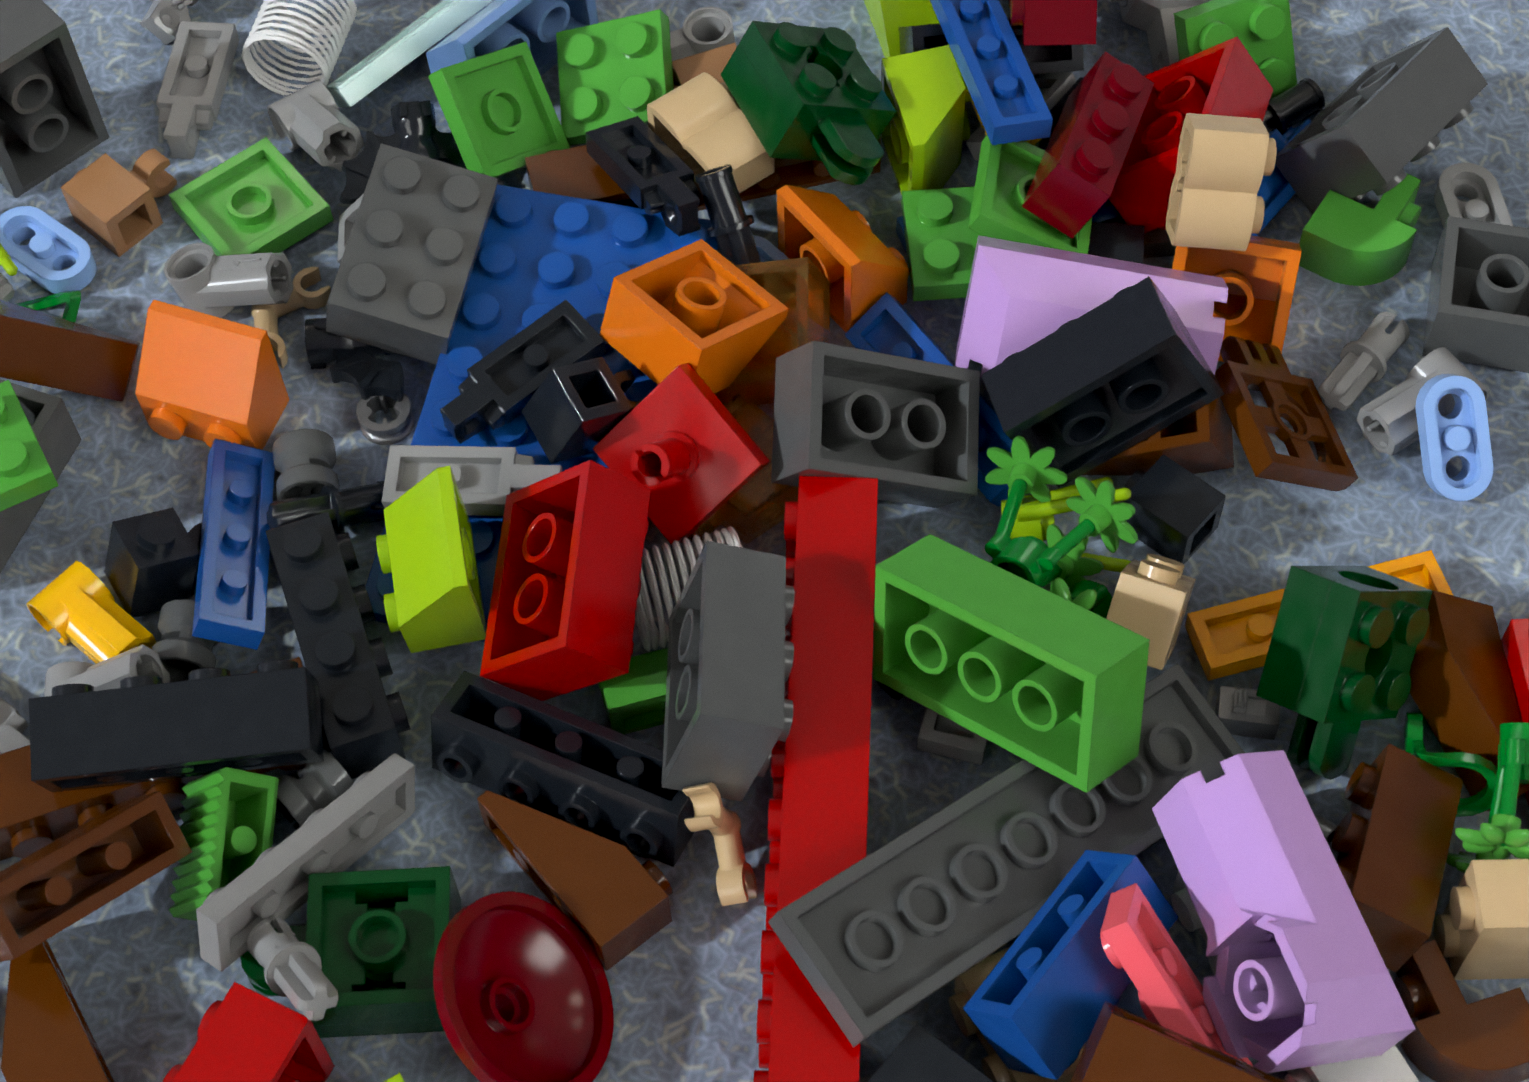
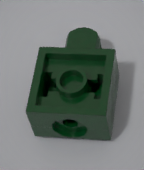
[721,21,897,186]
[1256,566,1433,780]
[240,866,461,1038]

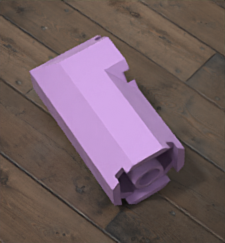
[955,235,1228,377]
[1152,750,1415,1073]

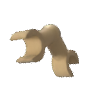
[251,267,331,368]
[682,782,758,906]

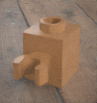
[60,148,177,257]

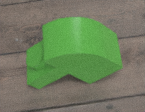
[1299,173,1422,286]

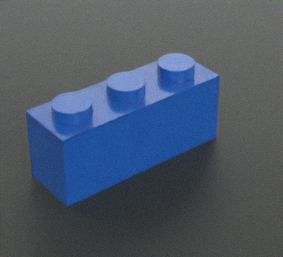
[963,850,1179,1080]

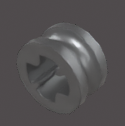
[356,393,414,445]

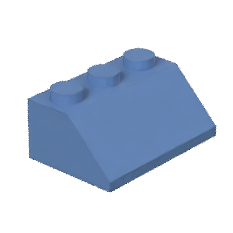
[426,0,599,76]

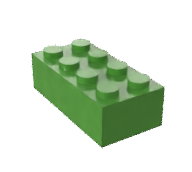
[873,534,1150,793]

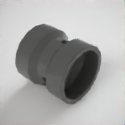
[272,428,340,500]
[152,600,219,682]
[276,747,354,830]

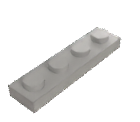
[196,753,415,972]

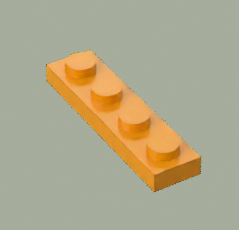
[1185,550,1454,681]

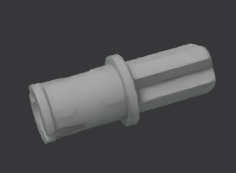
[1318,311,1410,411]
[247,918,339,1021]

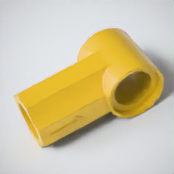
[26,561,157,664]

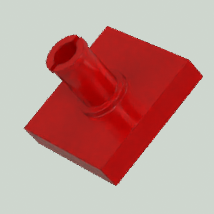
[592,363,770,545]

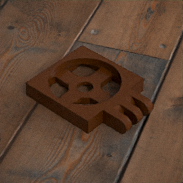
[1215,336,1358,491]

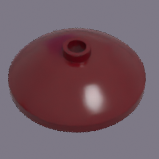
[433,891,614,1082]

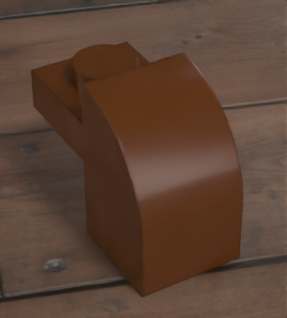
[1394,940,1529,1082]

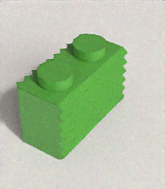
[168,767,279,921]

